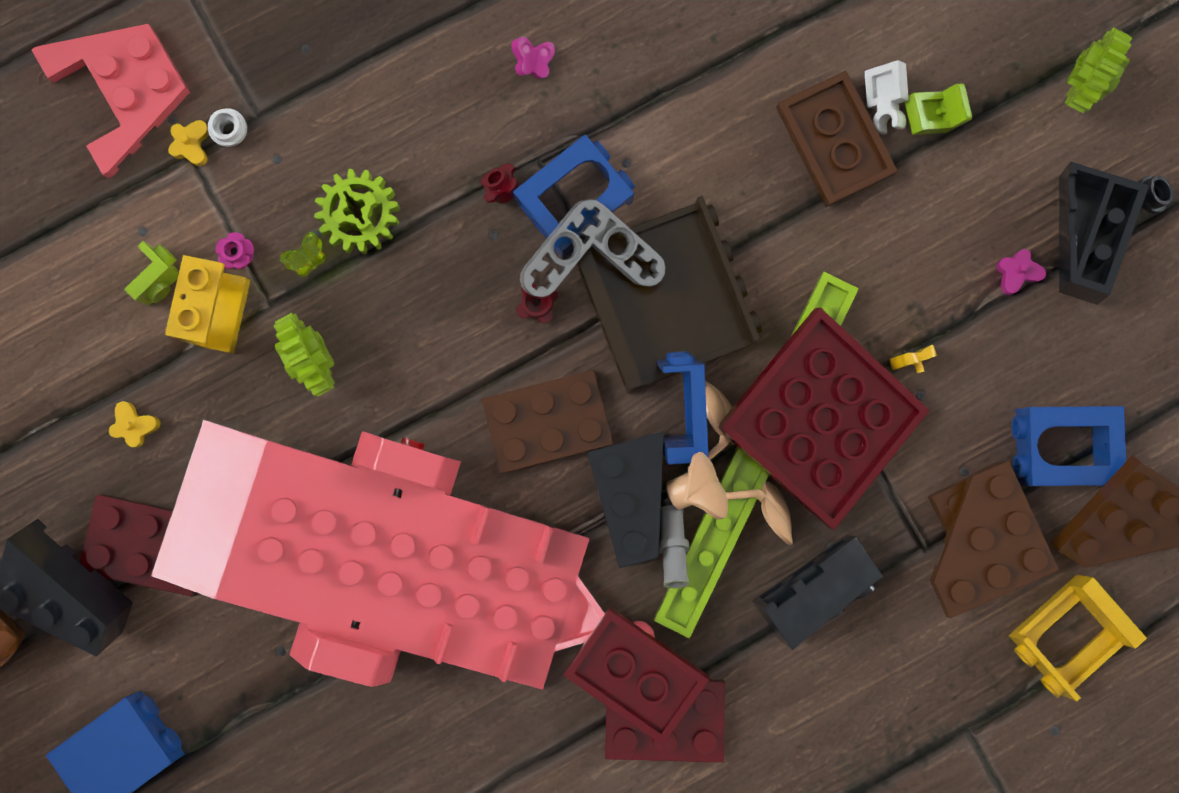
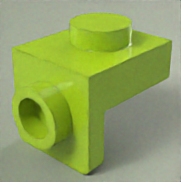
[905,84,972,135]
[124,241,179,306]

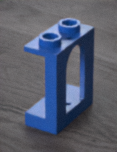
[513,134,635,259]
[657,352,709,464]
[1011,406,1126,486]

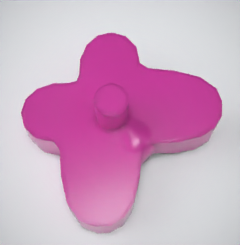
[511,37,555,79]
[996,249,1046,295]

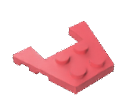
[31,24,190,179]

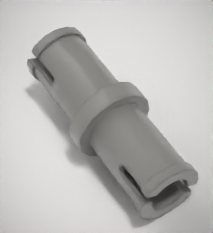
[659,505,689,589]

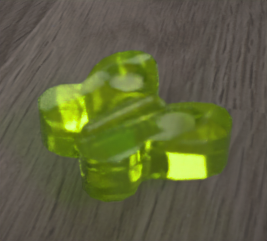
[280,232,326,277]

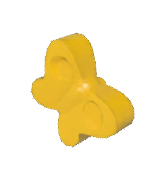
[168,120,209,167]
[889,345,937,374]
[109,401,160,448]

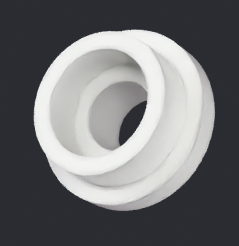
[208,108,247,147]

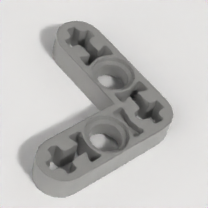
[520,199,665,297]

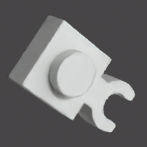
[864,60,909,135]

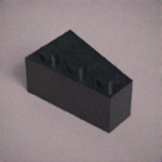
[1059,161,1149,305]
[587,431,664,568]
[0,519,133,657]
[752,535,883,650]

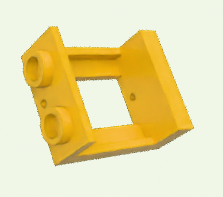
[165,255,251,354]
[1009,574,1147,702]

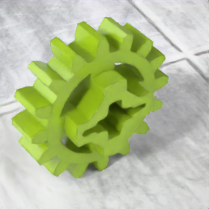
[1065,27,1132,114]
[314,169,400,254]
[274,313,335,396]

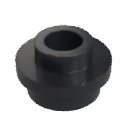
[1138,176,1173,214]

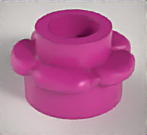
[215,232,254,270]

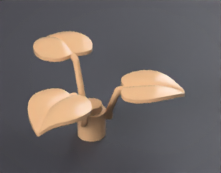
[667,381,793,545]

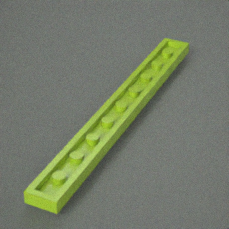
[653,272,859,639]

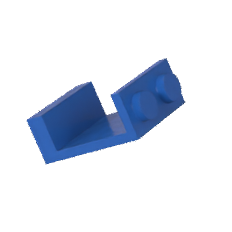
[45,690,185,793]

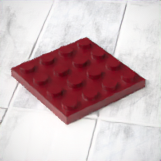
[718,308,930,530]

